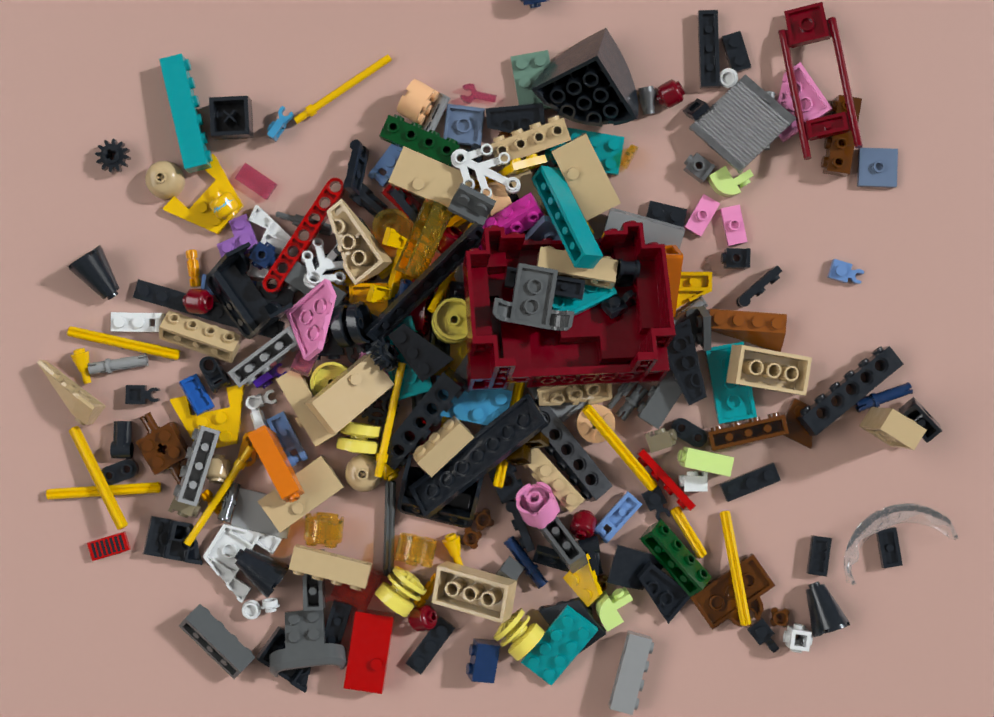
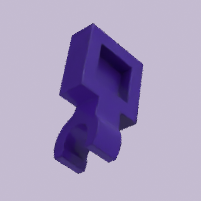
[253,363,287,389]

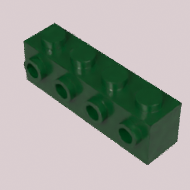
[379,114,460,167]
[639,519,712,597]

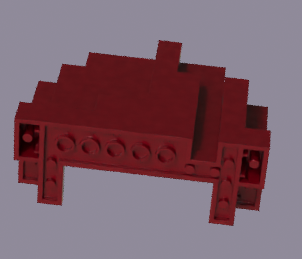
[463,220,676,390]

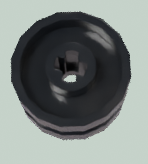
[330,301,373,348]

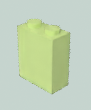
[677,446,734,477]

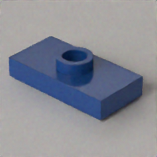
[179,373,215,416]

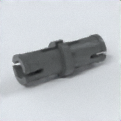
[615,384,648,421]
[218,482,241,522]

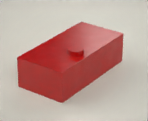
[344,608,395,694]

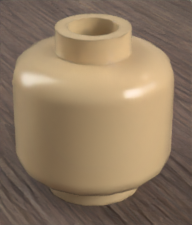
[206,454,231,484]

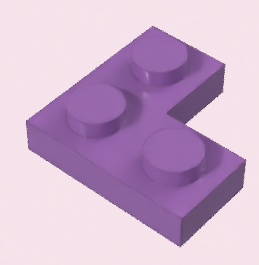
[217,214,258,258]

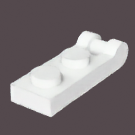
[110,312,165,332]

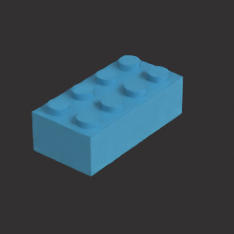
[431,375,513,425]

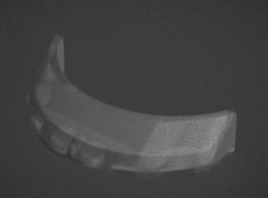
[844,503,958,585]

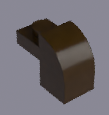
[505,432,549,466]

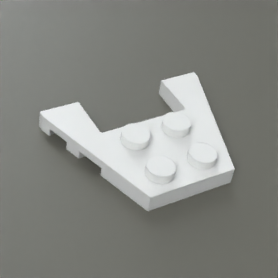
[247,205,298,278]
[203,524,283,603]

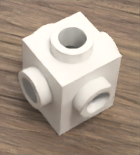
[783,623,813,653]

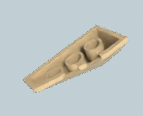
[327,199,393,285]
[37,360,106,425]
[537,384,612,406]

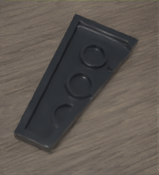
[667,319,707,406]

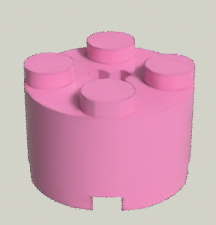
[516,482,560,529]

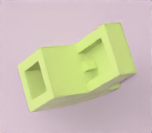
[706,166,754,197]
[595,587,633,632]

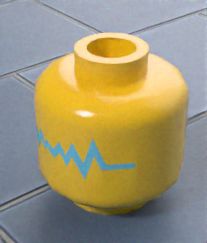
[209,191,239,221]

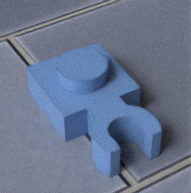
[827,259,864,284]

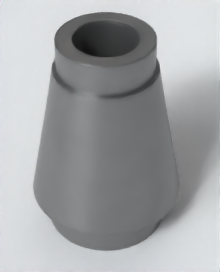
[637,86,656,115]

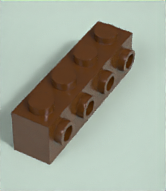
[821,95,862,177]
[707,412,789,451]

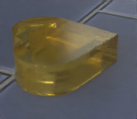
[620,144,639,169]

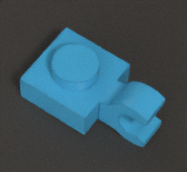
[267,106,294,141]

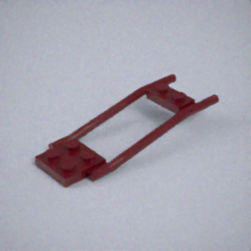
[778,2,863,160]

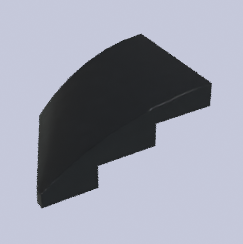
[143,516,203,565]
[607,544,663,590]
[539,597,606,653]
[256,626,311,693]

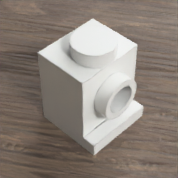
[678,471,708,492]

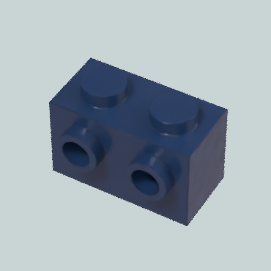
[466,638,500,683]

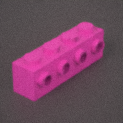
[478,192,545,249]

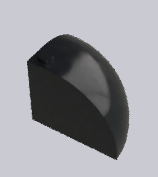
[531,28,638,126]

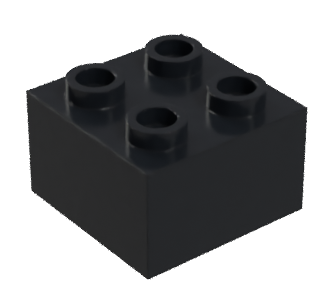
[209,96,254,140]

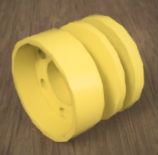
[375,566,427,617]
[493,608,545,661]

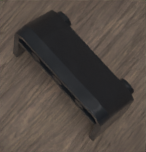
[206,242,293,339]
[397,455,484,528]

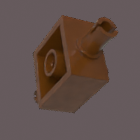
[136,412,188,484]

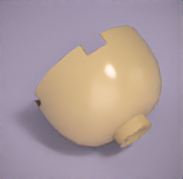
[145,161,185,200]
[345,454,383,492]

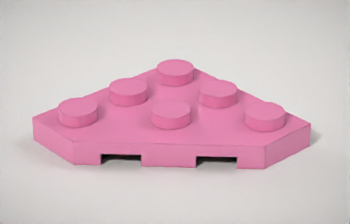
[778,62,832,142]
[286,279,337,361]

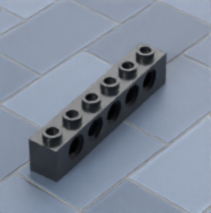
[797,346,904,436]
[386,367,467,470]
[534,398,613,502]

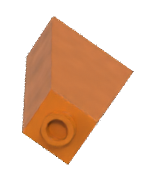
[665,245,683,317]
[247,425,304,503]

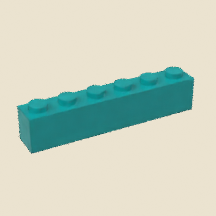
[159,53,213,173]
[532,166,603,269]

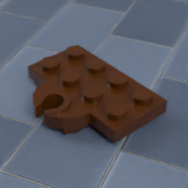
[690,553,775,630]

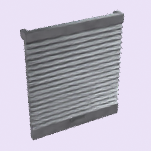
[689,74,796,174]

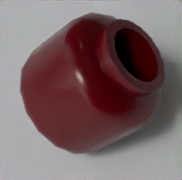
[656,79,686,108]
[435,226,462,253]
[182,289,213,314]
[570,510,597,540]
[408,605,437,632]

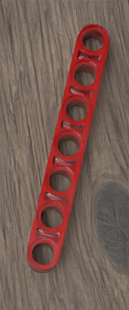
[262,178,345,294]

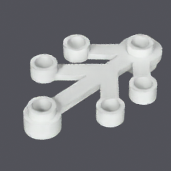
[451,143,521,198]
[301,238,346,289]

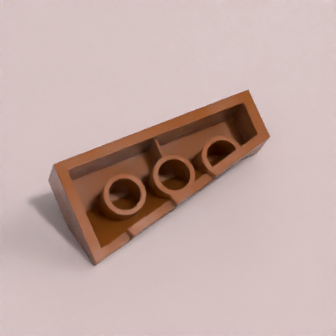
[707,309,787,352]

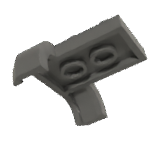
[492,263,574,331]
[269,610,347,677]

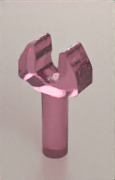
[460,83,497,104]

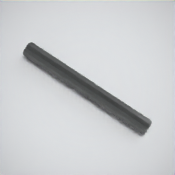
[383,481,396,576]

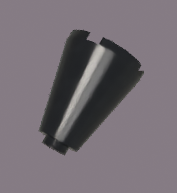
[67,245,120,300]
[234,547,289,598]
[806,581,850,637]

